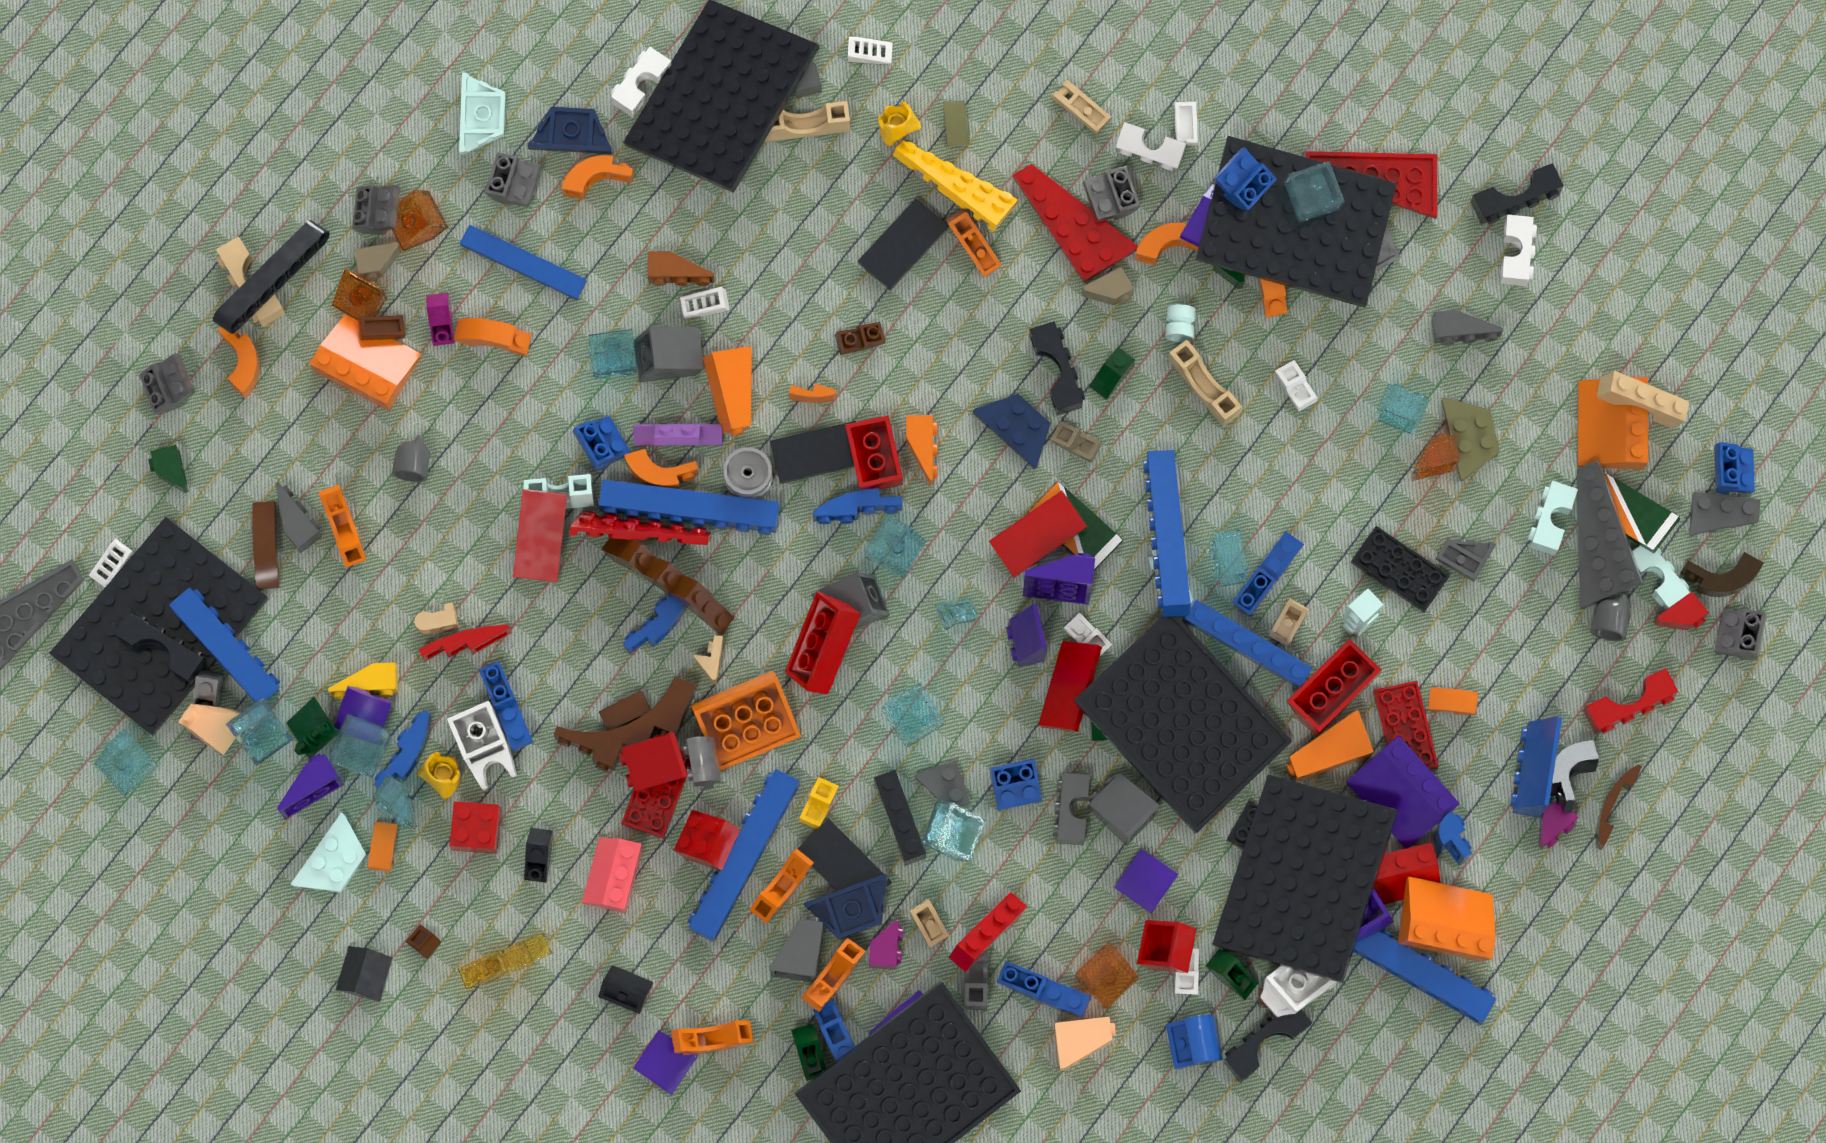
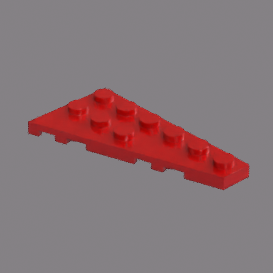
[1305,151,1437,219]
[1013,164,1138,283]
[569,511,711,545]

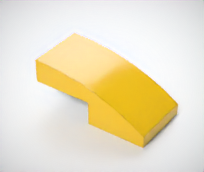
[799,777,839,829]

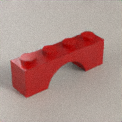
[1583,668,1679,734]
[948,892,1028,973]

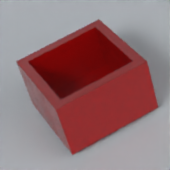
[449,801,501,854]
[673,810,740,871]
[1137,920,1197,973]

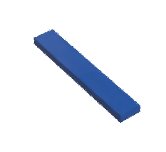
[460,224,587,300]

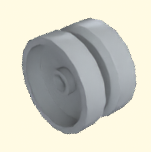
[723,447,773,499]

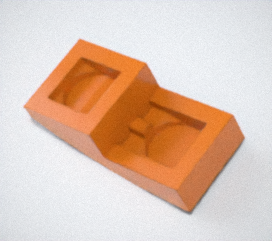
[789,383,837,403]
[1428,687,1479,715]
[368,821,398,872]

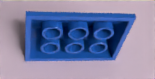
[1510,716,1562,818]

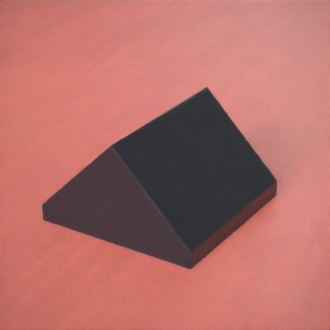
[336,946,393,1002]

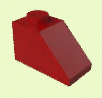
[1654,592,1709,630]

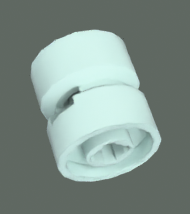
[1165,304,1196,342]

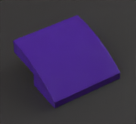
[334,686,392,744]
[1114,848,1179,913]
[633,1030,698,1095]

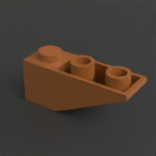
[648,251,715,286]

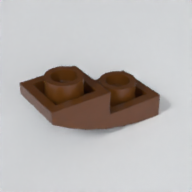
[835,322,885,355]
[599,691,651,731]

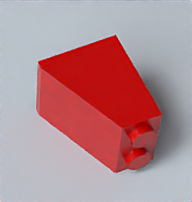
[619,731,688,791]

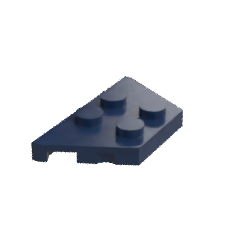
[528,107,612,154]
[973,394,1050,470]
[804,874,888,939]

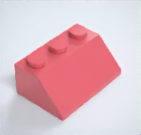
[582,837,643,914]

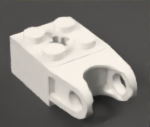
[447,701,517,790]

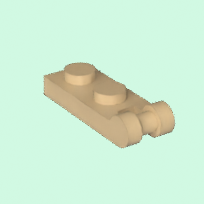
[1051,80,1111,135]

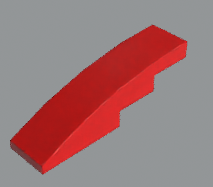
[418,624,512,661]

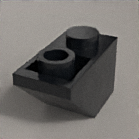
[524,828,553,883]

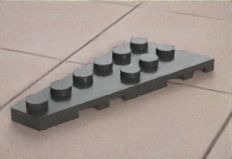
[1577,460,1644,609]
[0,559,84,671]

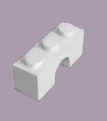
[611,47,671,118]
[1116,122,1187,171]
[1500,215,1537,286]

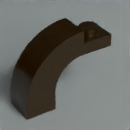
[1680,552,1764,597]

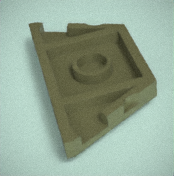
[1441,398,1500,481]

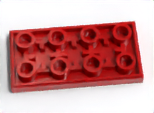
[513,489,567,582]
[989,491,1088,578]
[1038,641,1102,732]
[1373,681,1439,770]
[621,749,691,839]

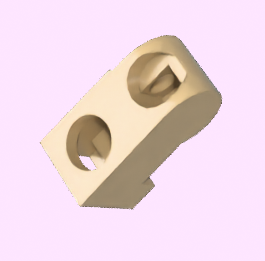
[414,602,459,634]

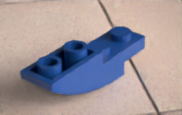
[813,488,902,524]
[1232,531,1304,616]
[623,596,686,654]
[479,661,534,751]
[374,709,431,793]
[997,961,1092,1018]
[813,1000,855,1060]

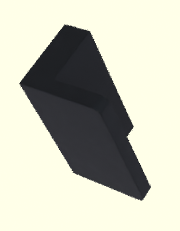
[598,966,653,1014]

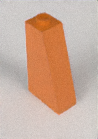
[703,346,752,436]
[1286,710,1374,782]

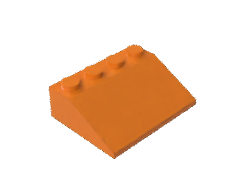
[309,314,422,411]
[1577,377,1648,470]
[690,670,801,771]
[1398,877,1496,962]

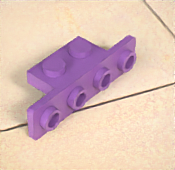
[633,424,723,446]

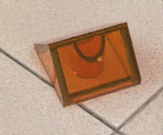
[332,269,387,320]

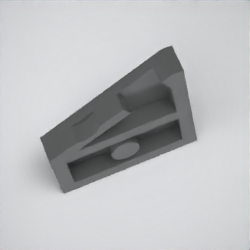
[1435,539,1496,582]

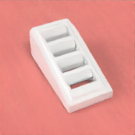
[848,37,893,64]
[680,287,730,319]
[89,538,134,588]

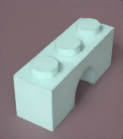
[524,474,594,509]
[1528,481,1578,556]
[1632,546,1690,611]
[1342,589,1384,637]

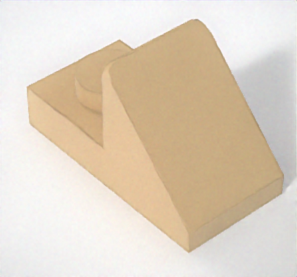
[1268,598,1309,647]
[693,635,724,685]
[909,899,949,947]

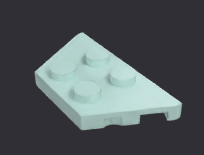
[459,73,506,155]
[291,812,367,893]

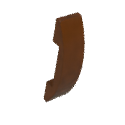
[252,501,280,590]
[1596,764,1642,850]

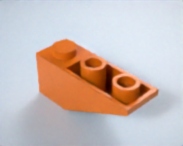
[906,415,938,485]

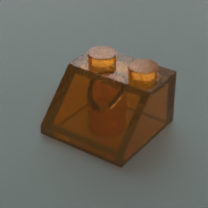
[392,190,448,251]
[1411,433,1460,481]
[1075,942,1139,1010]

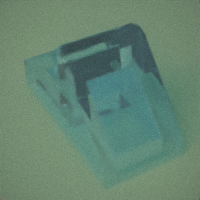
[935,598,978,630]

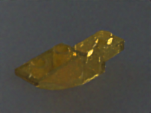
[458,932,552,990]

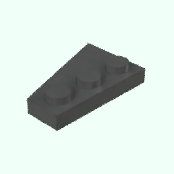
[1689,492,1761,537]

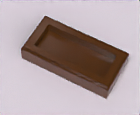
[358,315,406,340]

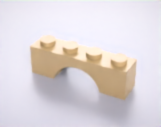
[764,101,851,142]
[216,236,285,327]
[1168,340,1242,427]
[1596,371,1689,428]

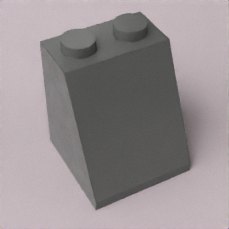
[634,326,705,382]
[811,572,890,629]
[1087,773,1160,846]
[769,917,824,983]

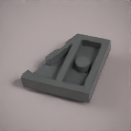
[915,761,971,811]

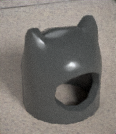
[391,435,431,482]
[1590,595,1631,641]

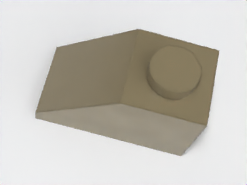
[354,242,401,282]
[1082,267,1134,305]

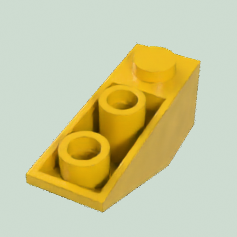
[328,662,398,699]

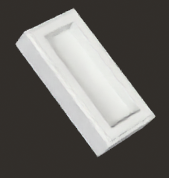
[1174,102,1198,146]

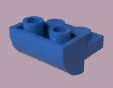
[1213,148,1277,210]
[573,416,631,471]
[1714,442,1755,494]
[989,758,1042,811]
[1434,811,1472,866]
[1166,1015,1223,1070]

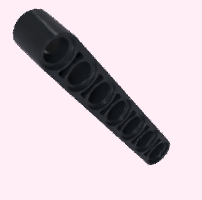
[213,220,330,334]

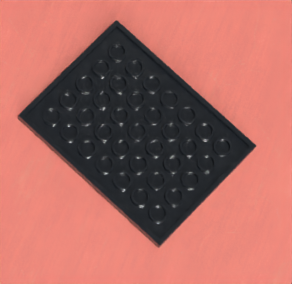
[623,0,820,193]
[1195,136,1397,308]
[49,517,269,736]
[1073,615,1292,834]
[1212,774,1398,983]
[794,981,1021,1143]

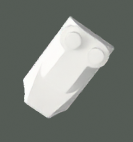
[1260,966,1337,1017]

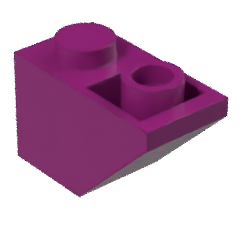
[426,293,455,346]
[1538,801,1579,849]
[869,921,903,970]

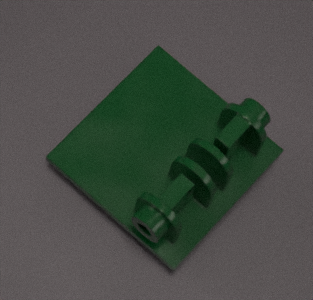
[286,697,338,759]

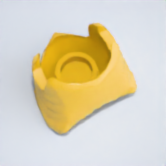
[878,102,922,147]
[417,752,460,799]

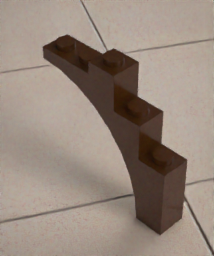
[601,538,735,635]
[554,677,697,772]

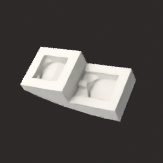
[1275,360,1318,412]
[1062,612,1112,656]
[1175,949,1199,995]

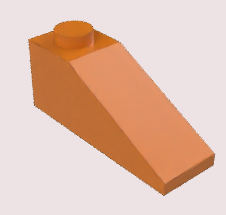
[945,208,1002,277]

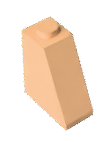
[178,704,250,755]
[1054,1017,1116,1071]

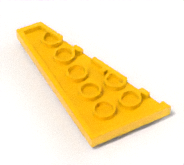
[893,140,1018,232]

